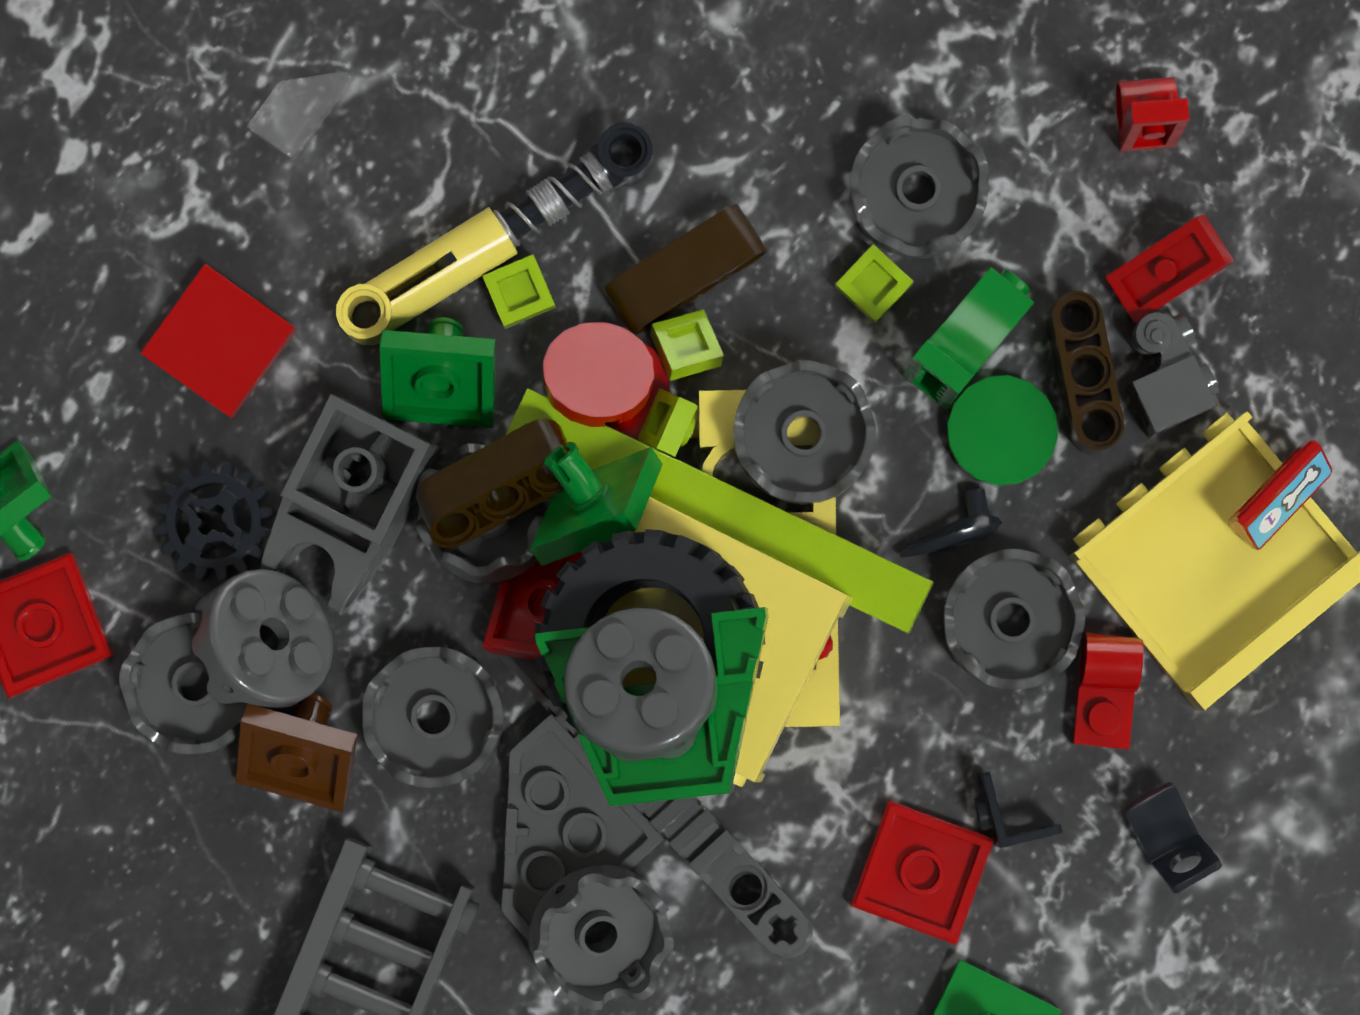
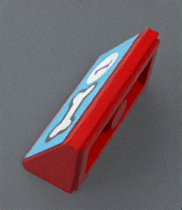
[1228,440,1332,550]

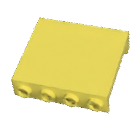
[1068,411,1360,711]
[605,497,853,787]

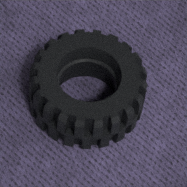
[534,529,765,730]

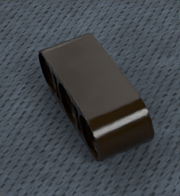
[603,204,768,336]
[1047,291,1124,455]
[415,419,568,548]

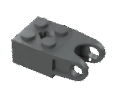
[261,394,442,616]

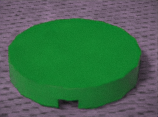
[946,375,1058,487]

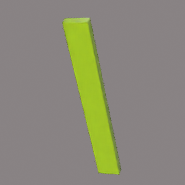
[506,388,934,633]

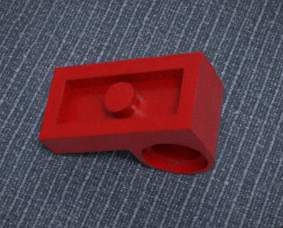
[1115,77,1190,152]
[1105,214,1235,323]
[1071,632,1144,750]

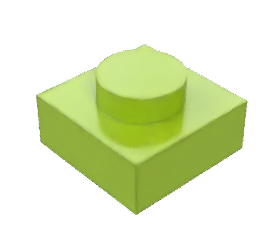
[835,244,914,324]
[483,254,556,329]
[650,309,724,381]
[637,388,698,457]

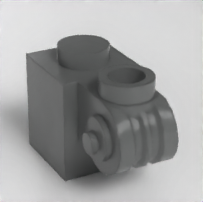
[1126,312,1219,438]

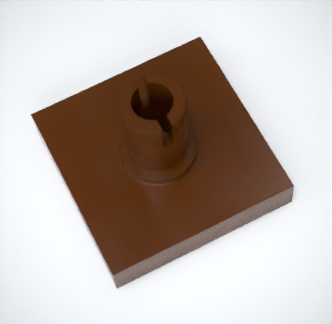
[236,694,357,813]

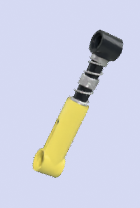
[336,122,653,345]

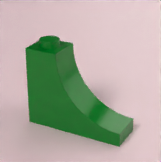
[903,267,1034,411]

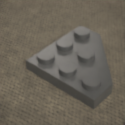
[501,714,665,941]

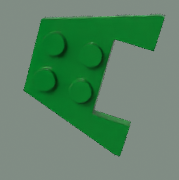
[535,607,769,806]

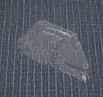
[247,71,353,161]

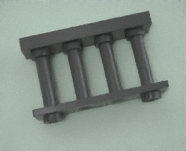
[274,838,480,1015]

